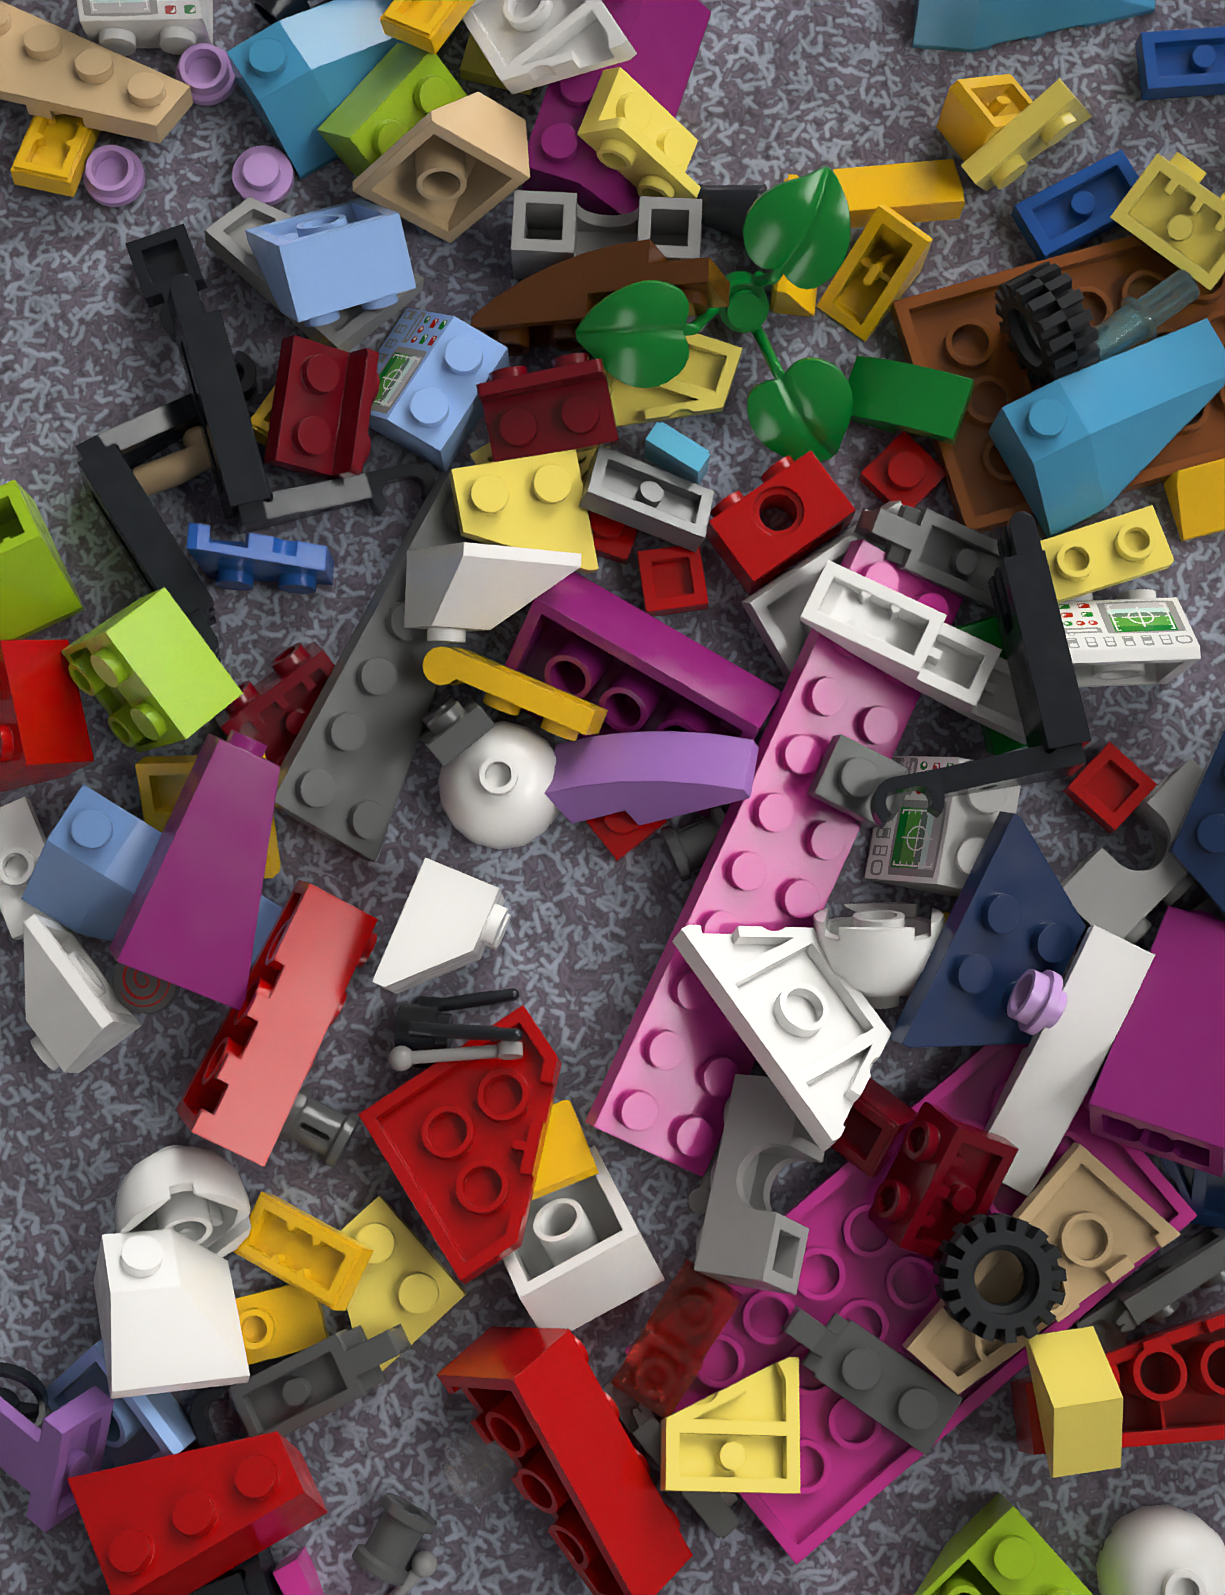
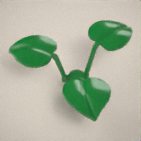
[575,166,853,462]

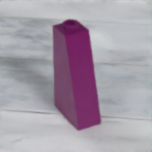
[109,729,280,1010]
[1089,906,1225,1178]

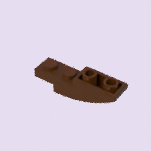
[471,239,730,356]

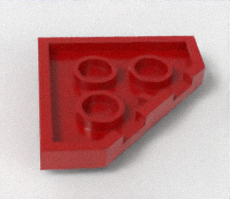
[358,1005,562,1284]

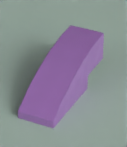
[544,731,759,825]

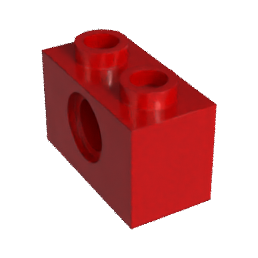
[706,450,856,596]

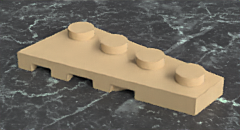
[0,0,193,144]
[902,1143,1181,1395]

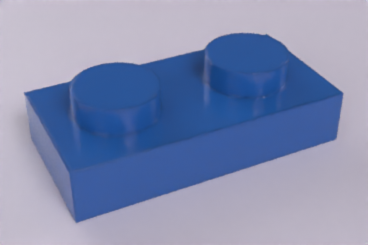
[1135,26,1225,100]
[1011,149,1139,261]

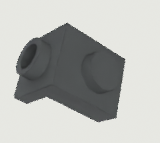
[807,734,909,828]

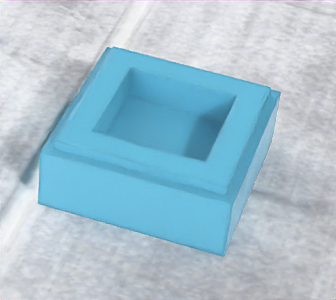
[644,421,710,485]

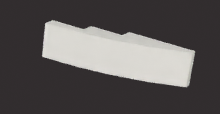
[799,560,1027,745]
[984,925,1155,1196]

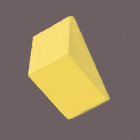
[1024,1326,1123,1478]

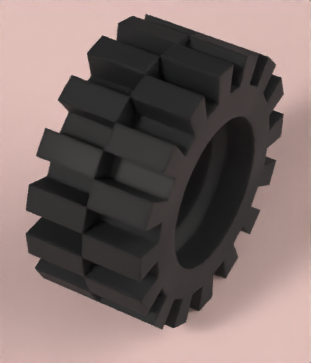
[995,262,1100,388]
[933,1212,1067,1344]

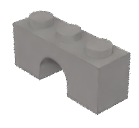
[511,190,702,279]
[1060,758,1203,944]
[694,1074,825,1295]

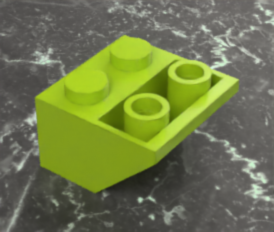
[317,43,468,230]
[0,479,85,640]
[61,587,243,753]
[914,1492,1093,1595]

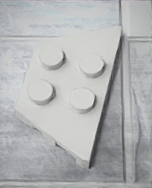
[462,0,637,94]
[672,925,891,1152]

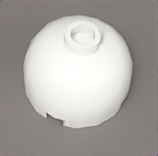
[438,721,560,850]
[813,902,945,1009]
[115,1145,251,1257]
[1096,1505,1225,1595]

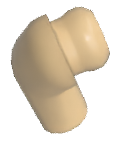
[133,426,211,496]

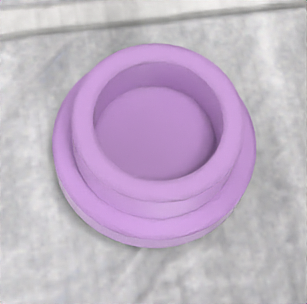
[175,43,237,106]
[83,145,146,207]
[232,145,294,206]
[1007,969,1067,1035]

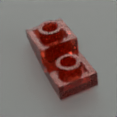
[611,1258,742,1418]

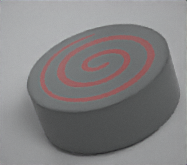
[113,963,181,1014]

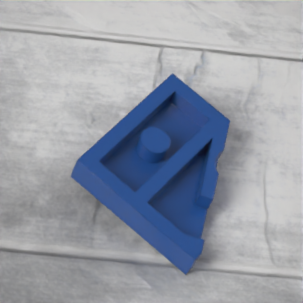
[187,523,334,594]

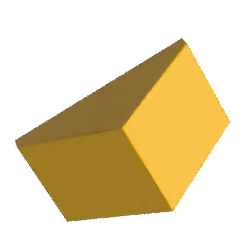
[936,74,1033,162]
[816,203,933,342]

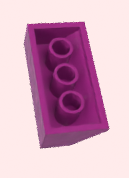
[522,0,711,215]
[505,571,782,817]

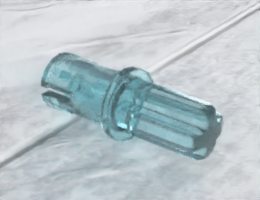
[1094,270,1200,363]

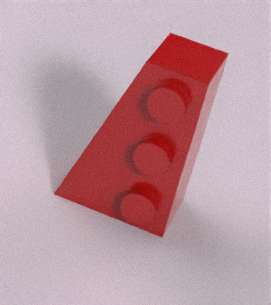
[67,1431,328,1595]

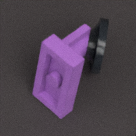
[0,1362,114,1533]

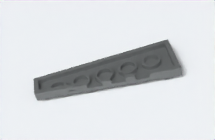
[274,471,485,862]

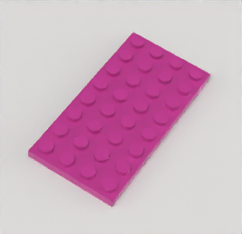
[625,1044,1197,1565]

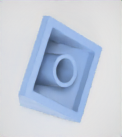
[46,1339,196,1470]

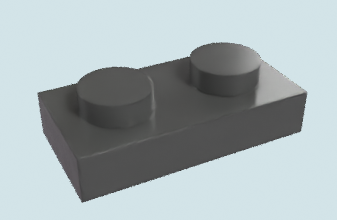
[579,445,715,552]
[419,696,495,767]

